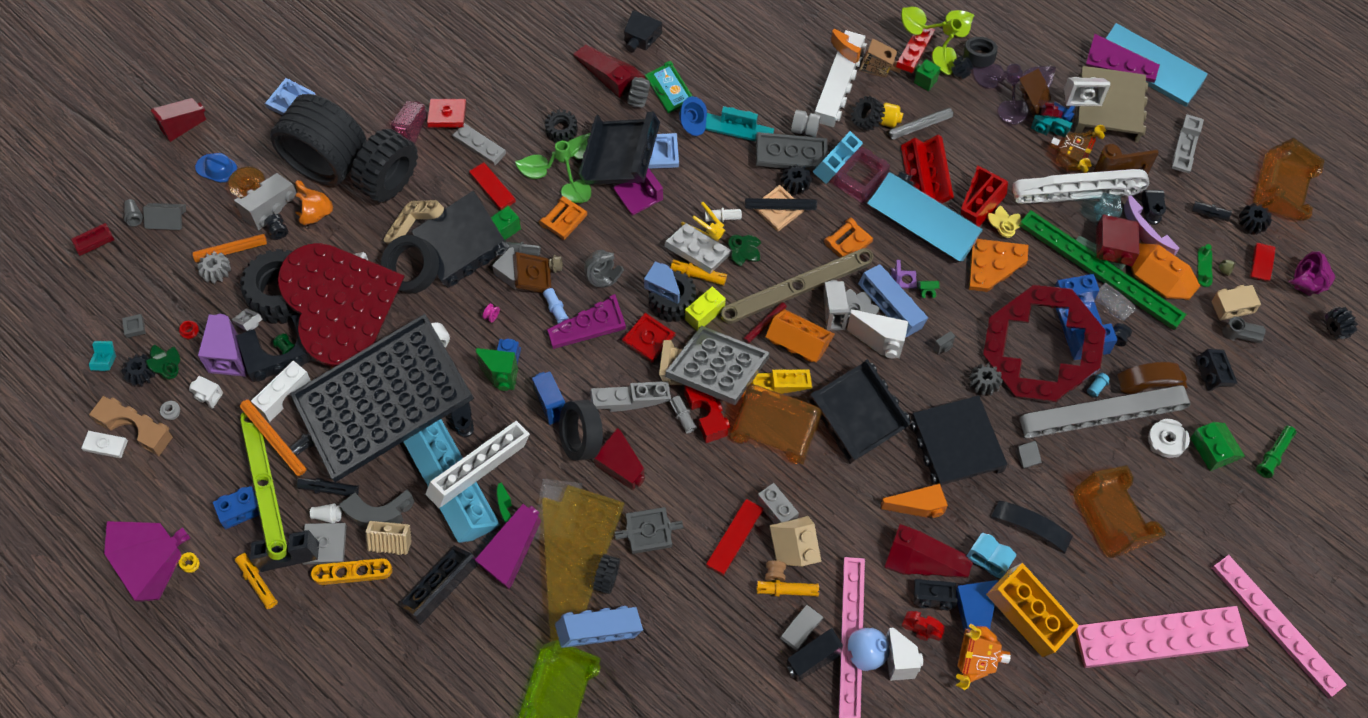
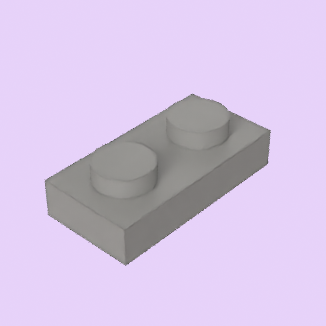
[231,308,262,331]

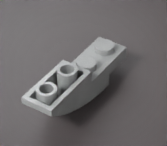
[590,381,671,412]

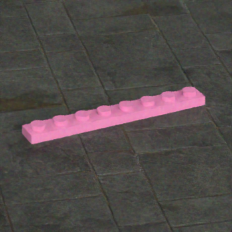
[1212,555,1347,699]
[838,557,865,718]

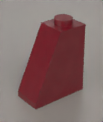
[150,98,206,142]
[594,428,645,490]

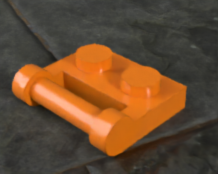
[539,196,587,240]
[824,218,873,258]

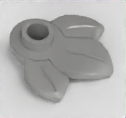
[846,289,879,318]

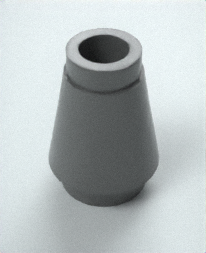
[124,199,143,226]

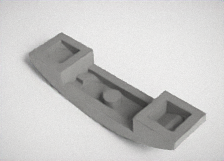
[1172,114,1204,174]

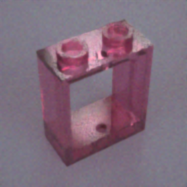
[834,146,890,203]

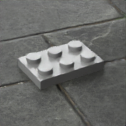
[664,223,731,274]

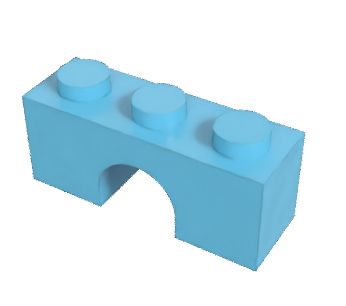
[813,131,863,184]

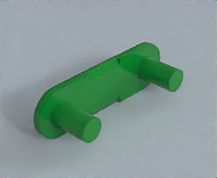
[1198,244,1213,287]

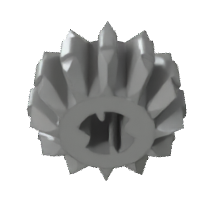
[197,251,231,284]

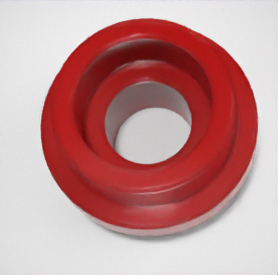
[179,320,199,339]

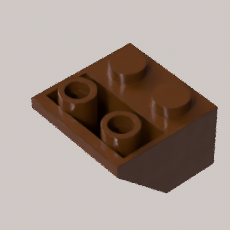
[1019,68,1052,117]

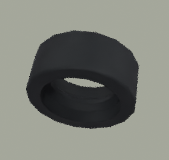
[963,37,998,67]

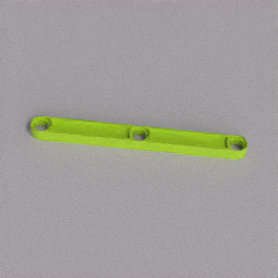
[240,412,287,560]

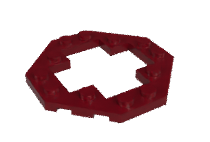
[983,285,1106,403]

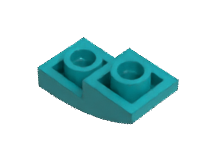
[1031,115,1073,138]

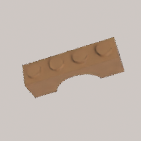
[89,396,173,456]

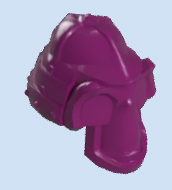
[1289,251,1335,296]

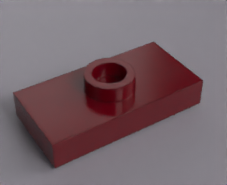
[71,223,115,256]

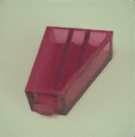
[391,101,427,144]

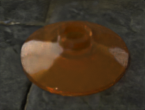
[228,166,265,198]

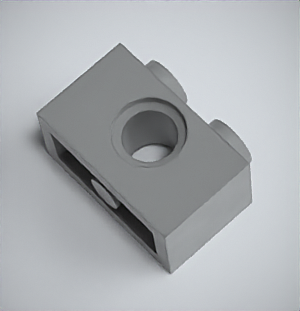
[757,483,799,524]

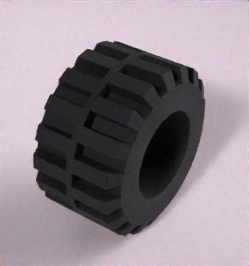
[649,270,696,322]

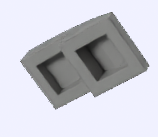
[780,605,823,651]

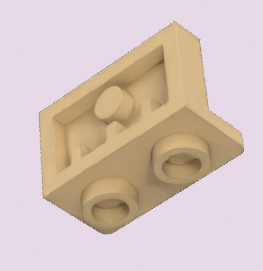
[659,340,683,385]

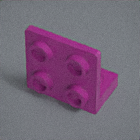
[614,168,663,215]

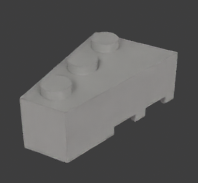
[234,173,296,231]

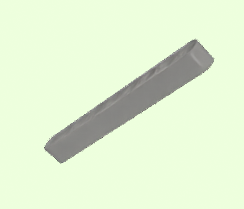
[1019,386,1191,438]

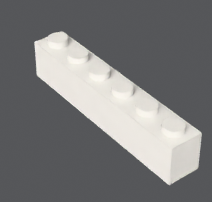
[815,30,867,127]
[426,421,530,508]

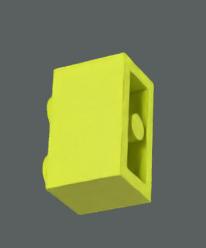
[685,286,726,331]

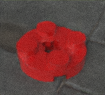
[902,611,944,641]

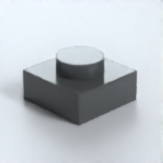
[122,314,146,338]
[933,331,955,355]

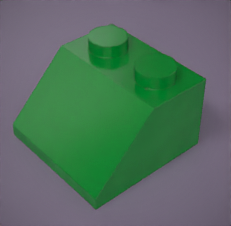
[476,348,518,391]
[1190,422,1245,471]

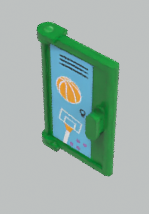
[645,61,694,113]

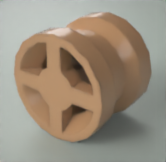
[765,560,786,582]

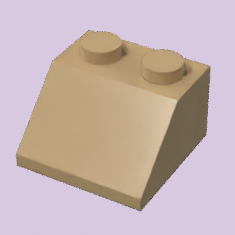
[770,516,821,566]

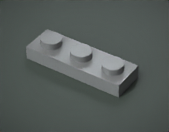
[453,123,506,166]

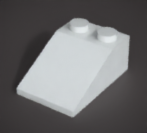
[847,309,908,359]

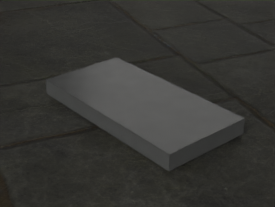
[756,132,828,171]

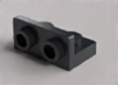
[1195,349,1238,391]

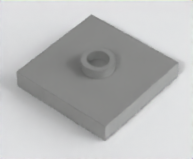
[302,523,347,565]

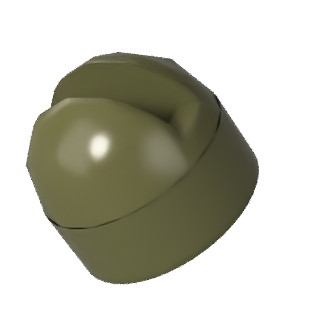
[1219,260,1236,276]

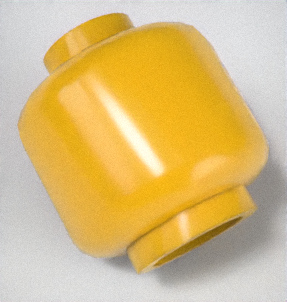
[879,103,904,128]

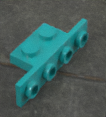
[705,106,775,141]

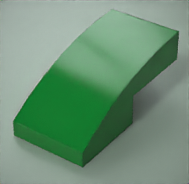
[497,482,512,524]

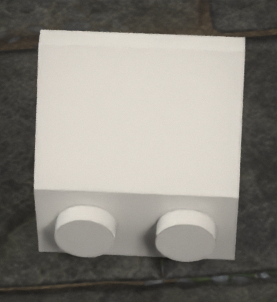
[1064,77,1110,106]
[886,628,923,681]

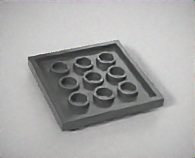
[665,326,770,405]

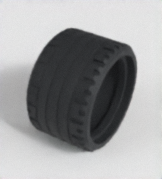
[270,94,367,185]

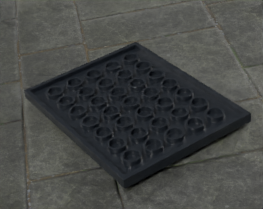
[290,314,474,482]

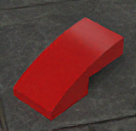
[1250,243,1275,282]

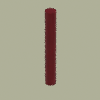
[743,302,787,344]

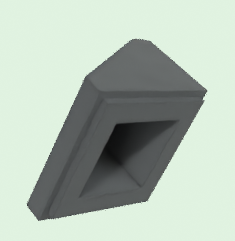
[1015,441,1042,469]

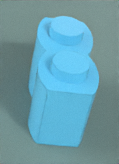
[967,533,1016,579]

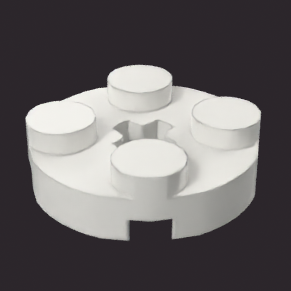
[1148,419,1190,458]

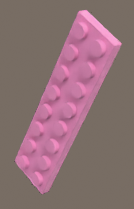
[1075,606,1248,668]

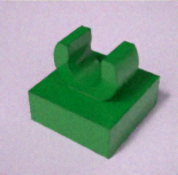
[917,280,939,298]

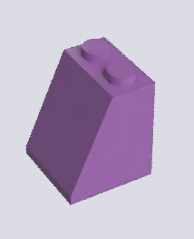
[198,314,247,377]

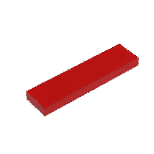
[706,499,764,576]

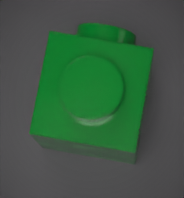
[914,59,941,92]

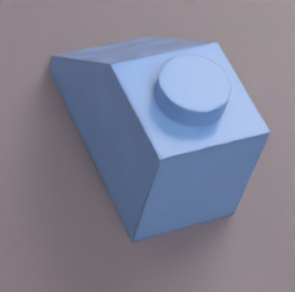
[644,262,680,304]

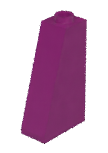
[475,504,541,589]

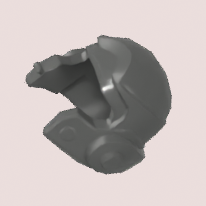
[584,249,624,288]

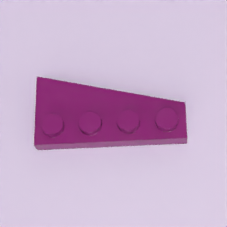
[1086,34,1160,83]
[547,294,626,349]

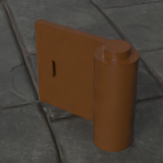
[1093,144,1159,175]

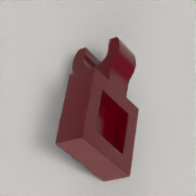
[1041,102,1063,119]

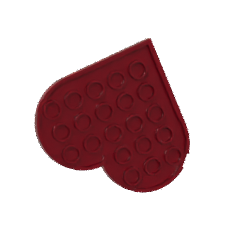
[278,243,405,367]

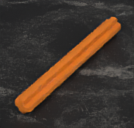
[240,399,307,476]

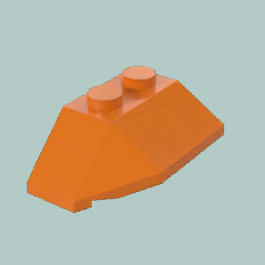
[1130,243,1200,300]

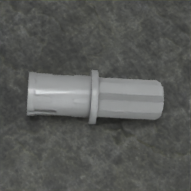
[670,396,697,434]

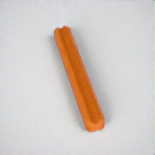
[192,234,267,262]

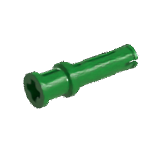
[1256,425,1297,478]

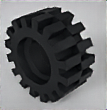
[851,96,885,131]
[545,109,578,143]
[593,554,620,594]

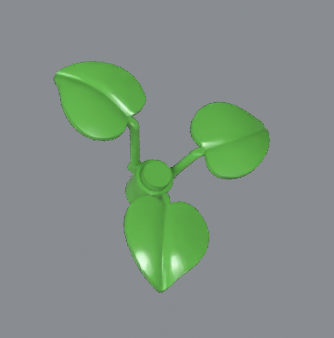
[515,133,591,203]

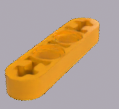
[311,558,393,585]

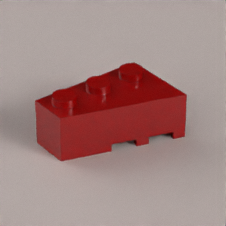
[961,165,1008,227]

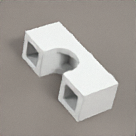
[251,361,311,422]

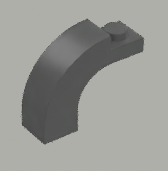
[339,490,415,529]

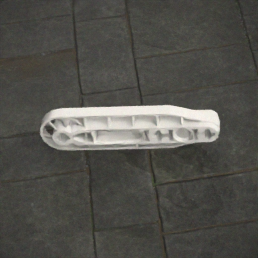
[1013,169,1149,204]

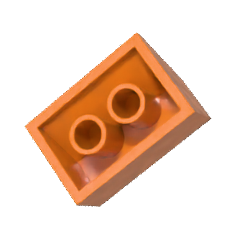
[765,309,835,362]

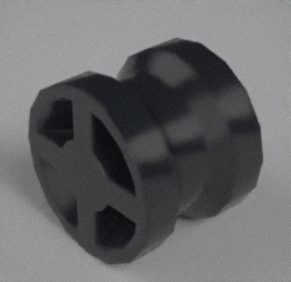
[1113,323,1132,347]

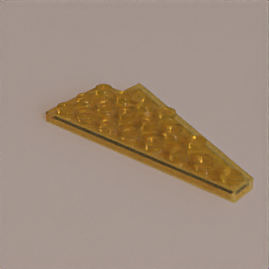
[542,485,625,654]

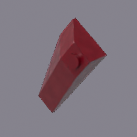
[573,45,645,98]
[884,524,973,578]

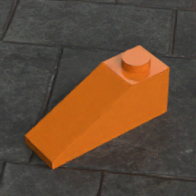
[881,484,948,518]

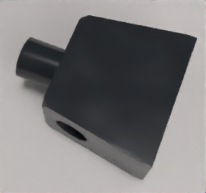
[624,10,662,52]

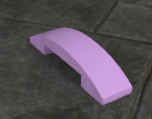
[1124,196,1179,255]

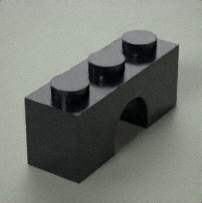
[250,530,319,572]

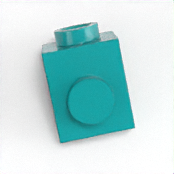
[89,341,116,371]

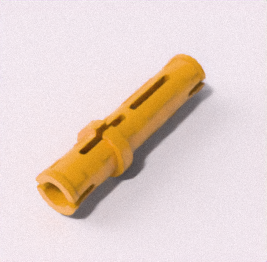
[670,259,727,286]
[235,553,278,609]
[757,580,819,597]

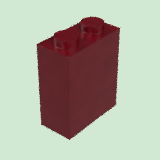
[1096,214,1139,266]

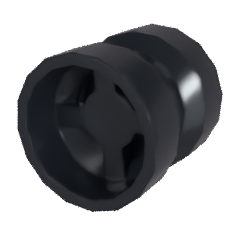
[264,214,289,240]

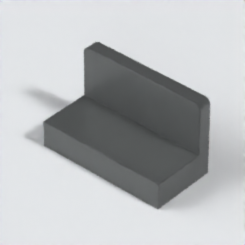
[143,203,186,230]

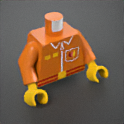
[956,624,1010,690]

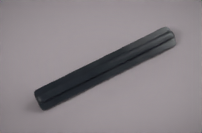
[745,198,817,210]

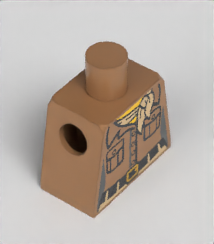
[859,38,901,78]

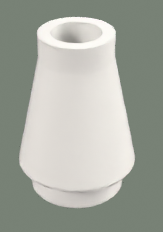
[310,503,342,523]

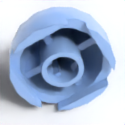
[848,628,890,671]

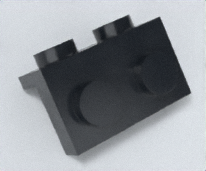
[914,579,958,611]

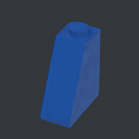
[532,371,565,425]
[956,580,998,633]

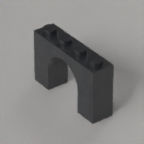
[236,314,316,382]

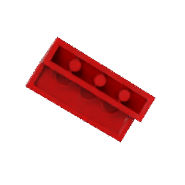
[901,135,954,204]

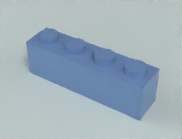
[858,264,928,337]
[555,606,643,648]

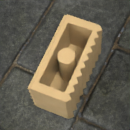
[366,521,411,555]

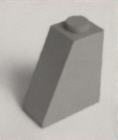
[823,280,849,331]

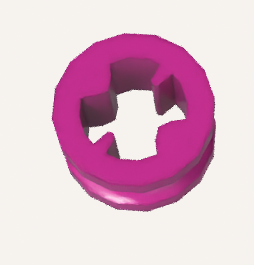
[483,303,500,323]

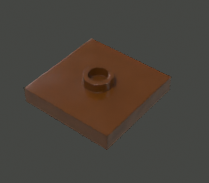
[513,252,551,293]

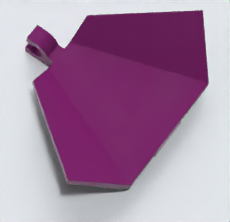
[104,521,190,602]

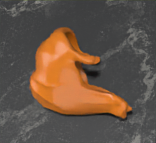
[295,180,333,225]

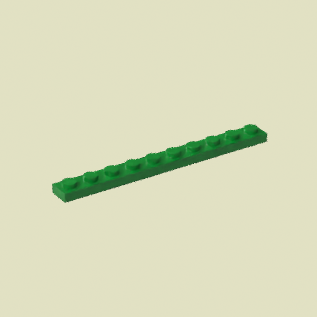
[1019,210,1187,331]

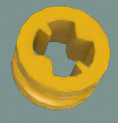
[179,552,200,573]

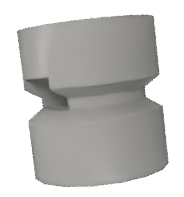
[791,109,821,137]

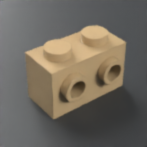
[1211,285,1261,321]

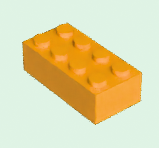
[986,563,1079,657]

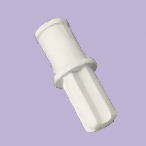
[705,208,742,222]

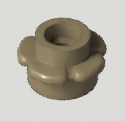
[549,255,563,273]

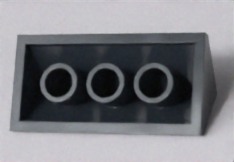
[397,545,477,625]

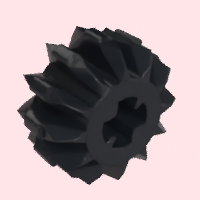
[781,164,812,195]
[1239,203,1272,235]
[1324,307,1358,339]
[121,354,155,387]

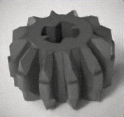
[627,77,650,108]
[969,363,1002,396]

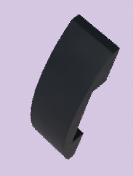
[991,500,1073,554]

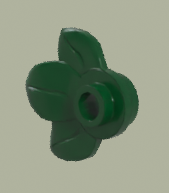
[728,235,761,266]
[146,345,180,380]

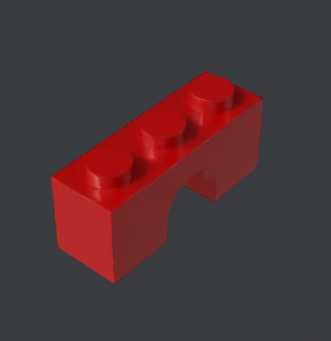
[685,386,730,444]

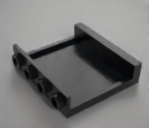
[579,111,660,185]
[412,190,510,288]
[807,359,911,464]
[910,395,1008,487]

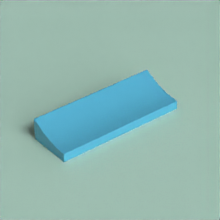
[1106,23,1207,107]
[867,172,983,261]

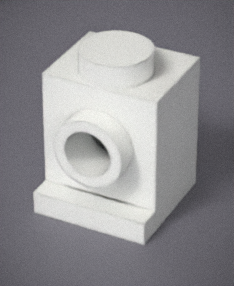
[189,376,223,409]

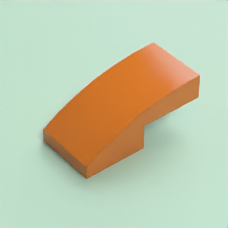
[831,29,861,64]

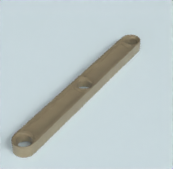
[721,248,873,324]

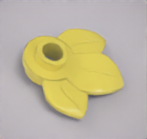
[988,206,1021,238]

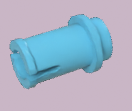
[1087,373,1110,398]

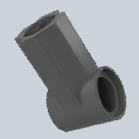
[1222,317,1266,343]

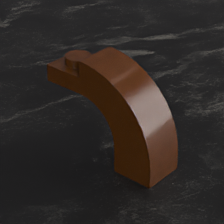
[1117,362,1188,394]

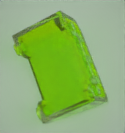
[518,640,601,718]

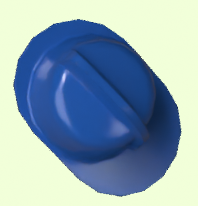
[679,96,707,136]
[195,153,237,183]

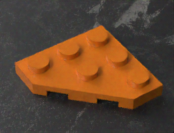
[969,239,1028,292]

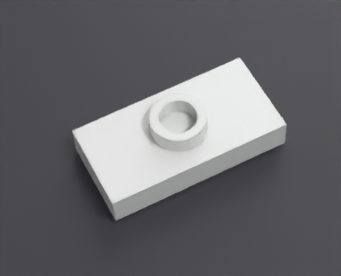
[81,431,128,458]

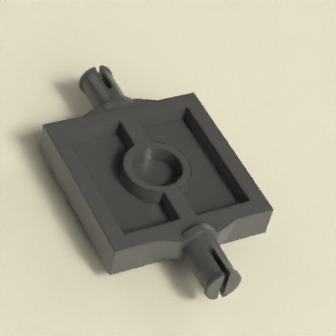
[614,507,683,554]

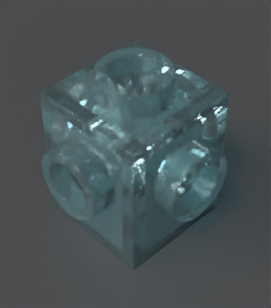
[1094,192,1122,221]

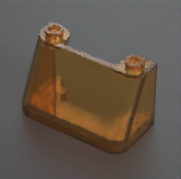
[1253,138,1325,221]
[730,384,822,465]
[1074,465,1166,558]

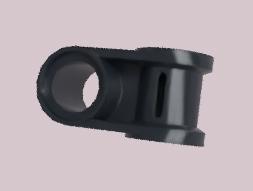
[1142,190,1166,225]
[451,402,474,438]

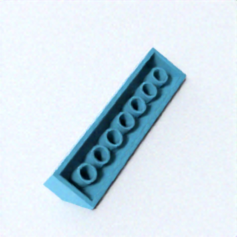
[404,419,500,543]

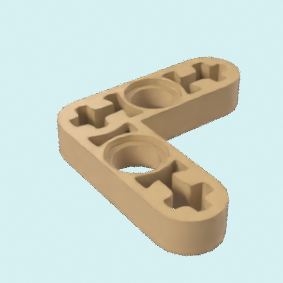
[384,200,444,245]

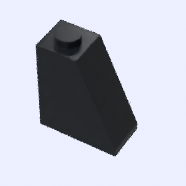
[786,628,843,682]

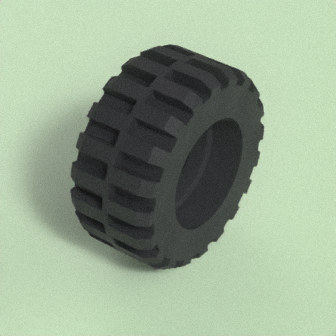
[351,129,418,202]
[240,249,299,324]

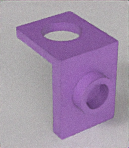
[891,260,917,289]

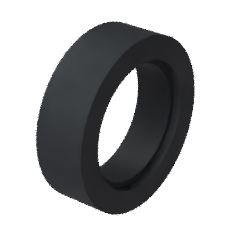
[381,235,439,293]
[559,400,603,461]

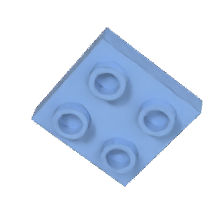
[265,78,315,115]
[648,133,679,169]

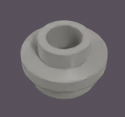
[160,401,180,420]

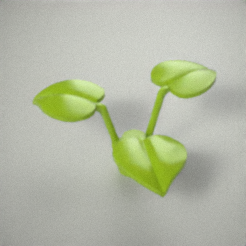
[901,7,974,75]

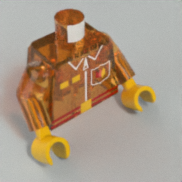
[1050,125,1106,173]

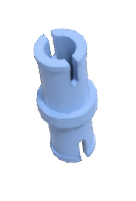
[543,288,568,324]

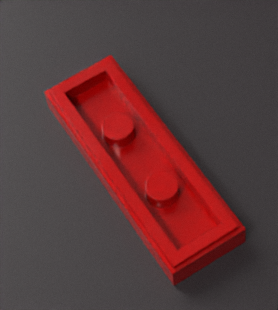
[469,162,516,211]

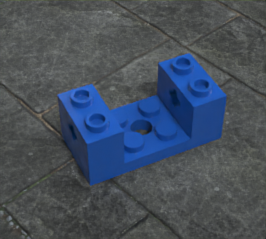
[1055,274,1117,360]

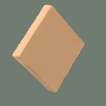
[754,185,804,232]

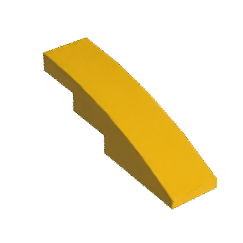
[741,370,812,397]

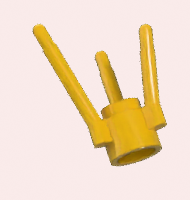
[681,202,726,241]

